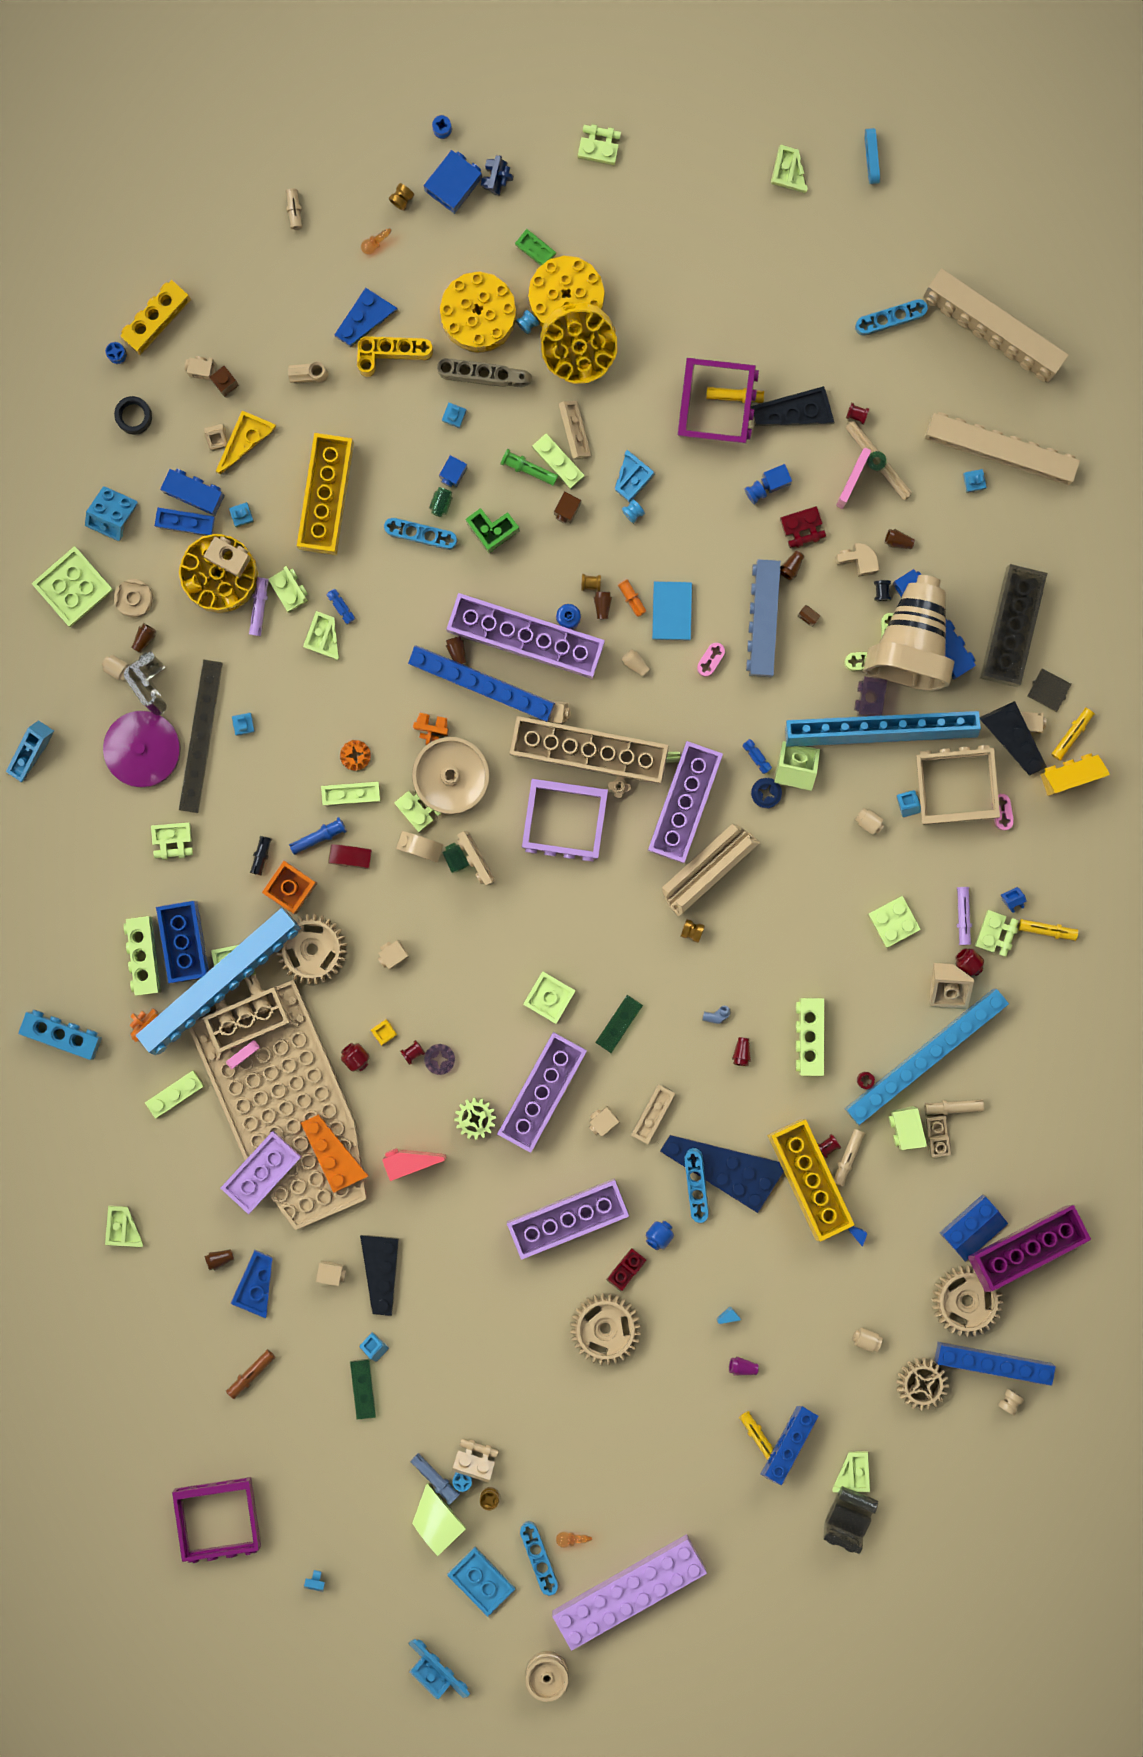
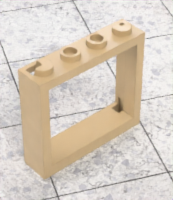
[916,745,1000,825]

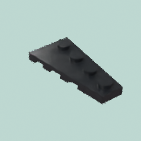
[751,386,835,426]
[980,701,1047,776]
[360,1235,399,1316]

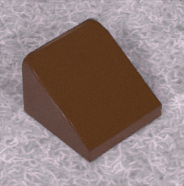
[798,605,820,627]

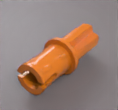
[618,579,646,617]

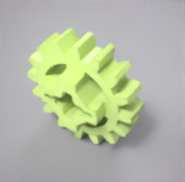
[454,1097,496,1140]

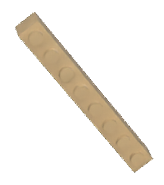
[924,412,1080,485]

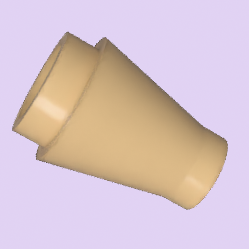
[621,648,650,677]

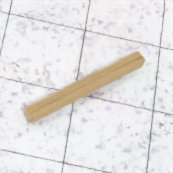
[846,421,912,500]

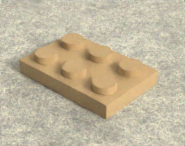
[457,831,496,886]

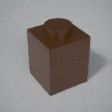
[210,366,239,397]
[554,491,581,524]

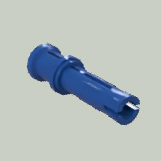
[289,817,347,855]

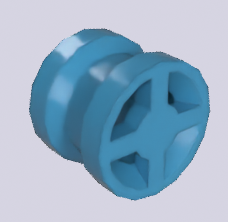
[515,310,539,335]
[621,499,645,524]
[452,1472,472,1492]

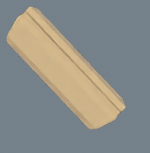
[662,824,760,916]

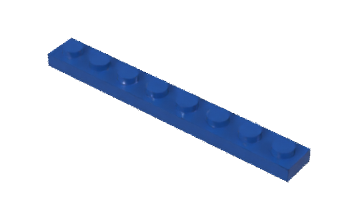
[408,645,555,722]

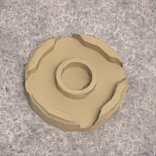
[114,579,153,617]

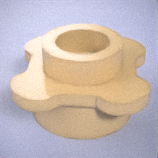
[608,776,631,798]

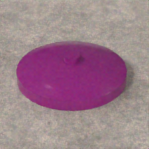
[103,711,181,788]

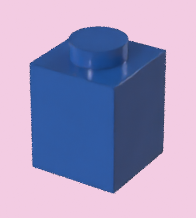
[439,455,468,488]
[761,464,792,493]

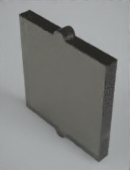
[1027,668,1071,712]

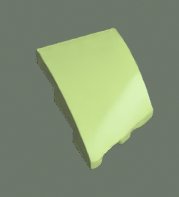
[412,1483,466,1556]

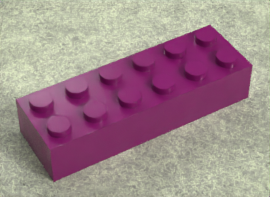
[968,1205,1091,1292]

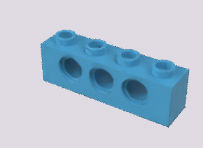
[18,1010,102,1060]

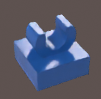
[1001,887,1027,913]

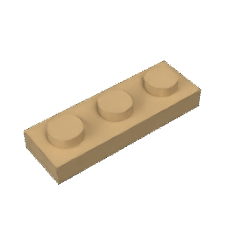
[559,401,591,459]
[631,1084,675,1144]

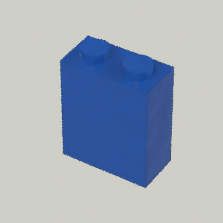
[423,150,482,214]

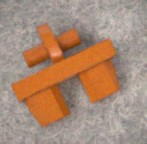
[413,713,449,745]
[130,1008,158,1042]

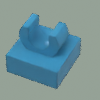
[442,402,467,428]
[963,469,987,492]
[229,502,254,527]
[232,713,255,736]
[304,1570,325,1592]

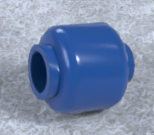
[556,604,581,630]
[645,1221,674,1250]

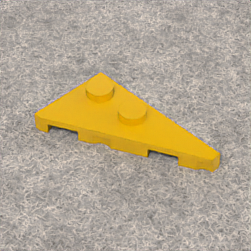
[216,410,276,474]

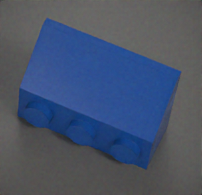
[939,1195,1008,1262]

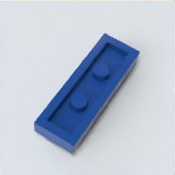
[154,507,215,536]

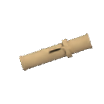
[924,1099,984,1116]
[834,1129,866,1186]

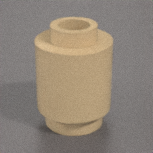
[102,655,132,681]
[855,808,884,835]
[852,1327,883,1352]

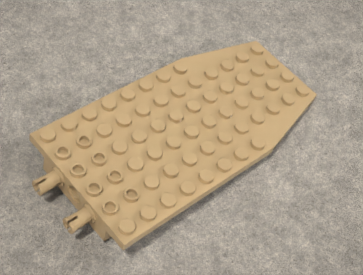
[189,975,367,1230]

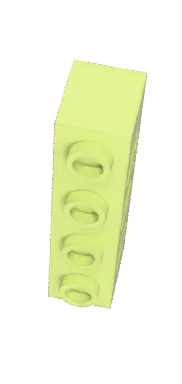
[124,916,161,996]
[796,998,824,1076]

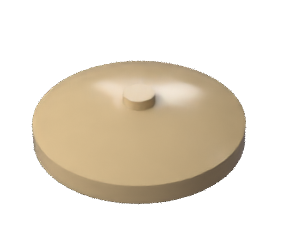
[412,737,489,814]

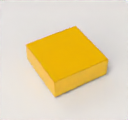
[371,1019,397,1046]

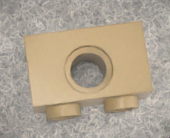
[203,536,251,578]

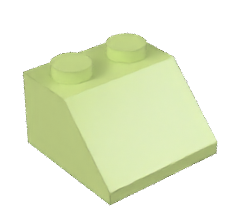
[774,741,820,791]
[889,1106,927,1150]

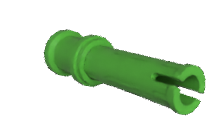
[500,449,558,486]

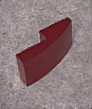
[328,844,372,869]
[606,1248,646,1292]

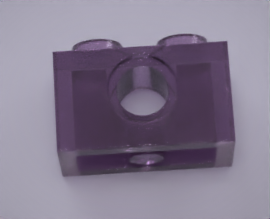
[854,676,887,717]

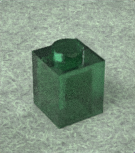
[443,843,470,874]

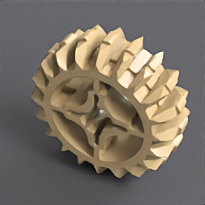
[896,1357,949,1411]

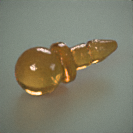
[361,228,392,255]
[556,1532,592,1548]

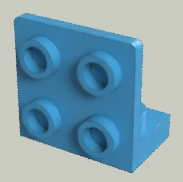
[85,486,137,541]

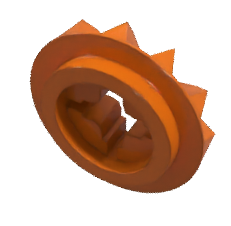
[340,740,371,771]

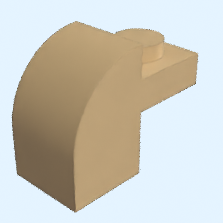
[835,543,879,576]
[396,831,444,863]

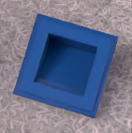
[848,1226,867,1247]

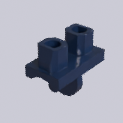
[481,155,514,196]

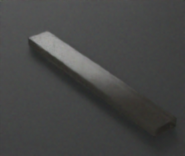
[179,659,223,813]

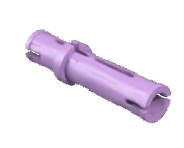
[249,577,269,636]
[957,887,972,945]

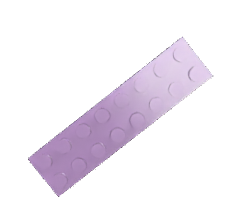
[446,593,605,679]
[552,1534,707,1651]

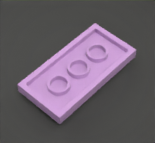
[220,1131,302,1214]

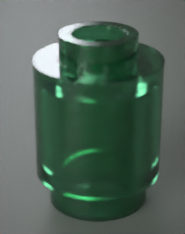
[867,451,888,471]
[429,487,453,517]

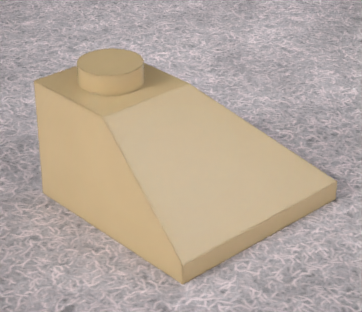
[930,963,974,1008]

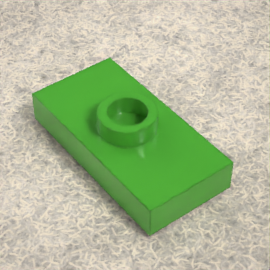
[515,229,556,266]

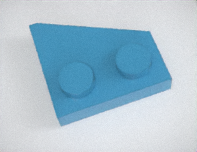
[615,450,655,503]

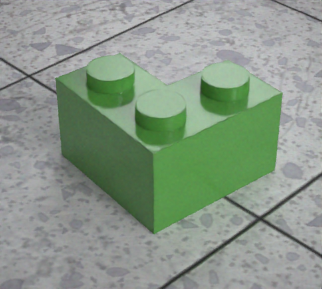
[465,508,519,553]

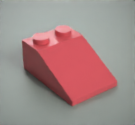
[382,1148,447,1181]

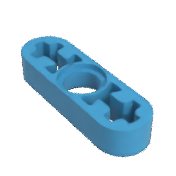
[864,128,880,184]

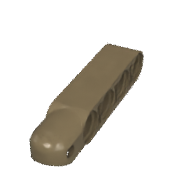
[437,358,532,387]

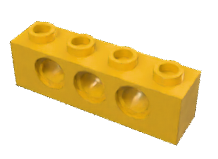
[120,279,191,355]

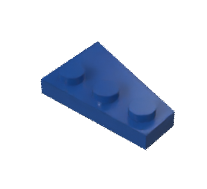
[334,287,398,347]
[231,1249,272,1318]

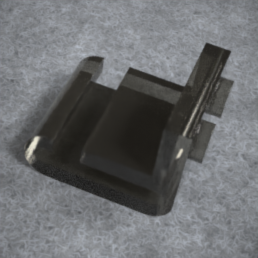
[124,651,167,715]
[824,1486,878,1554]

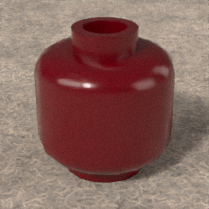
[955,948,984,977]
[341,1043,369,1072]

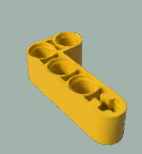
[357,337,433,377]

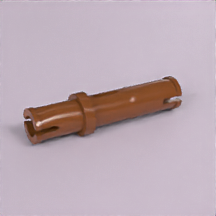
[226,1349,276,1399]

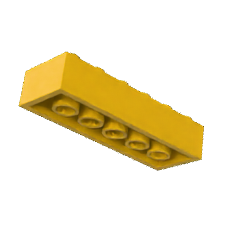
[297,433,354,555]
[767,1119,854,1242]

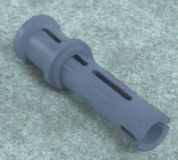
[410,1453,460,1506]

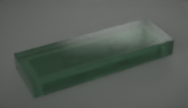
[595,995,643,1053]
[350,1359,376,1420]

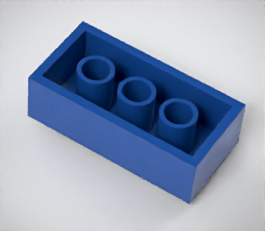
[156,901,209,983]

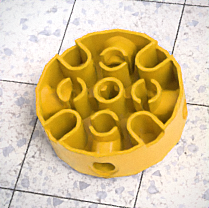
[528,256,605,328]
[440,271,517,353]
[540,302,618,384]
[179,534,258,613]

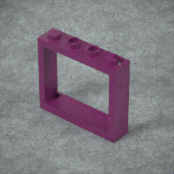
[677,358,759,444]
[172,1477,261,1563]

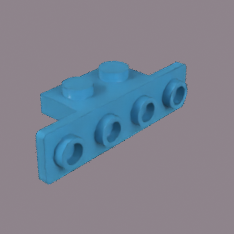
[408,1639,470,1699]

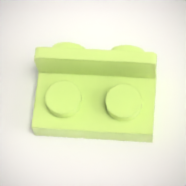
[269,566,308,613]

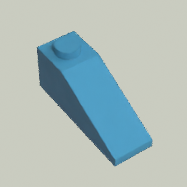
[6,720,54,782]

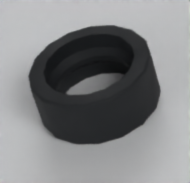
[114,396,152,435]

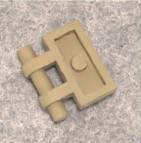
[452,1439,498,1483]

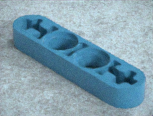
[855,299,928,336]
[384,518,457,550]
[685,1148,709,1223]
[520,1521,558,1596]

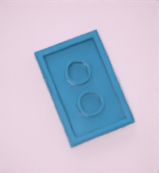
[652,581,692,640]
[447,1547,515,1617]

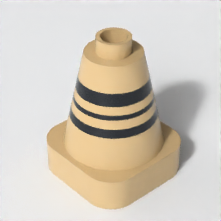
[863,575,955,691]

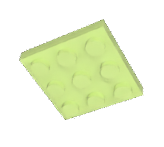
[31,546,113,627]

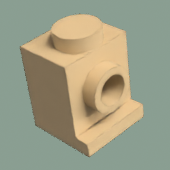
[185,356,215,381]

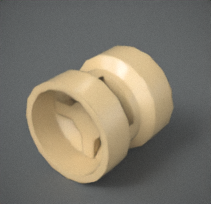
[998,1389,1024,1416]

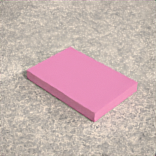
[836,448,871,509]

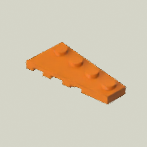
[301,1114,369,1193]

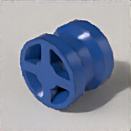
[432,115,452,139]
[105,342,127,364]
[744,480,767,505]

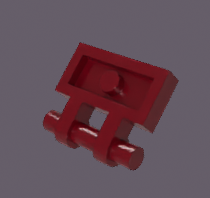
[780,506,826,548]

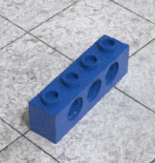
[760,1406,819,1485]

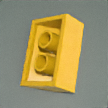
[1040,753,1110,796]

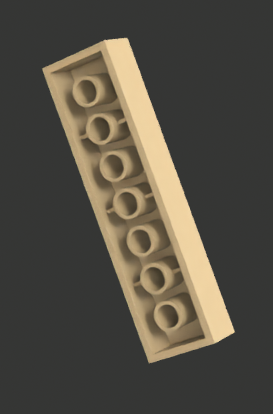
[923,268,1068,383]
[510,716,669,785]

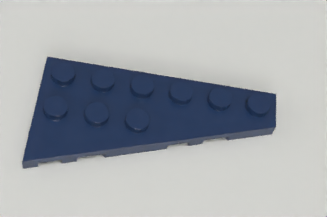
[660,1135,784,1213]

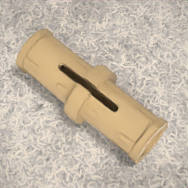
[286,188,302,230]

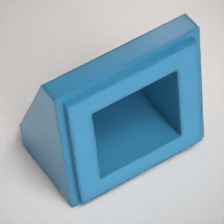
[897,790,921,817]
[717,1307,741,1324]
[359,1332,389,1362]

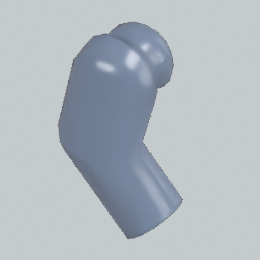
[702,1006,730,1024]

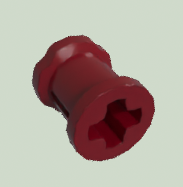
[846,402,869,425]
[400,1040,426,1064]
[817,1134,841,1159]

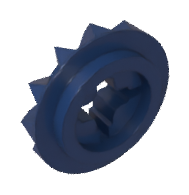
[751,778,782,808]

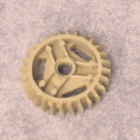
[276,914,347,985]
[931,1265,1004,1337]
[570,1293,641,1365]

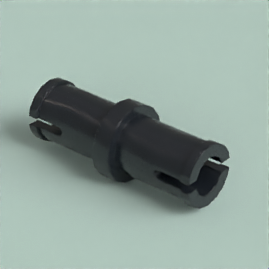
[250,836,272,876]

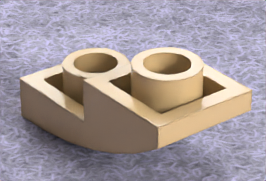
[926,1114,951,1158]

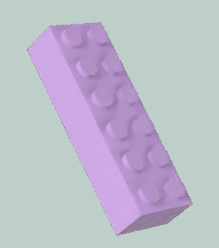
[648,741,723,864]
[497,1032,587,1153]
[507,1178,629,1260]

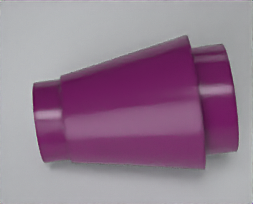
[729,1356,759,1376]

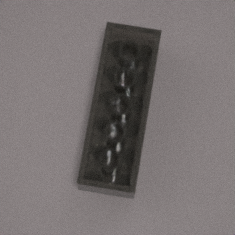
[980,564,1048,687]

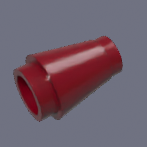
[732,1037,751,1066]

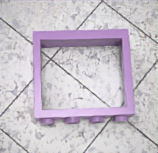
[522,779,608,862]

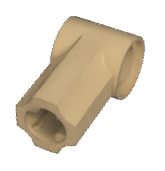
[288,361,328,383]

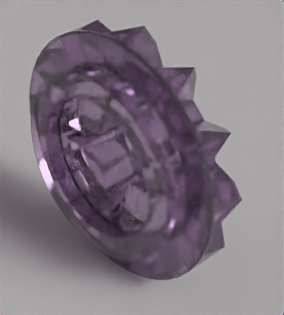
[424,1044,455,1075]

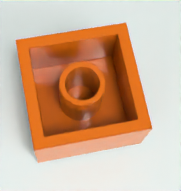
[262,861,317,914]

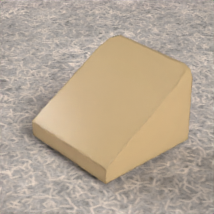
[204,424,228,450]

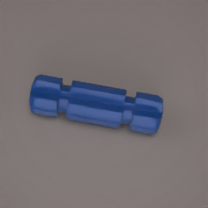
[327,589,355,624]
[742,739,772,774]

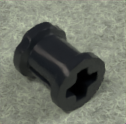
[874,580,891,601]

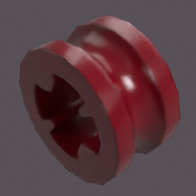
[857,1072,875,1089]

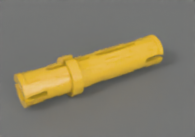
[706,387,764,403]
[1051,707,1095,761]
[1018,919,1078,941]
[739,1411,773,1460]

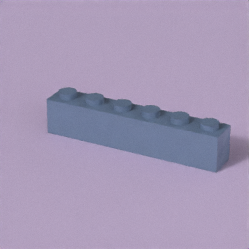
[746,559,781,677]

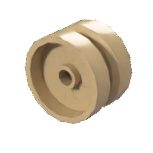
[526,1651,568,1702]

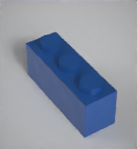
[160,468,225,516]

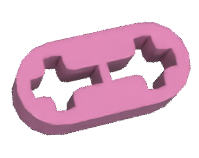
[697,643,725,677]
[992,794,1013,830]
[226,1040,260,1070]

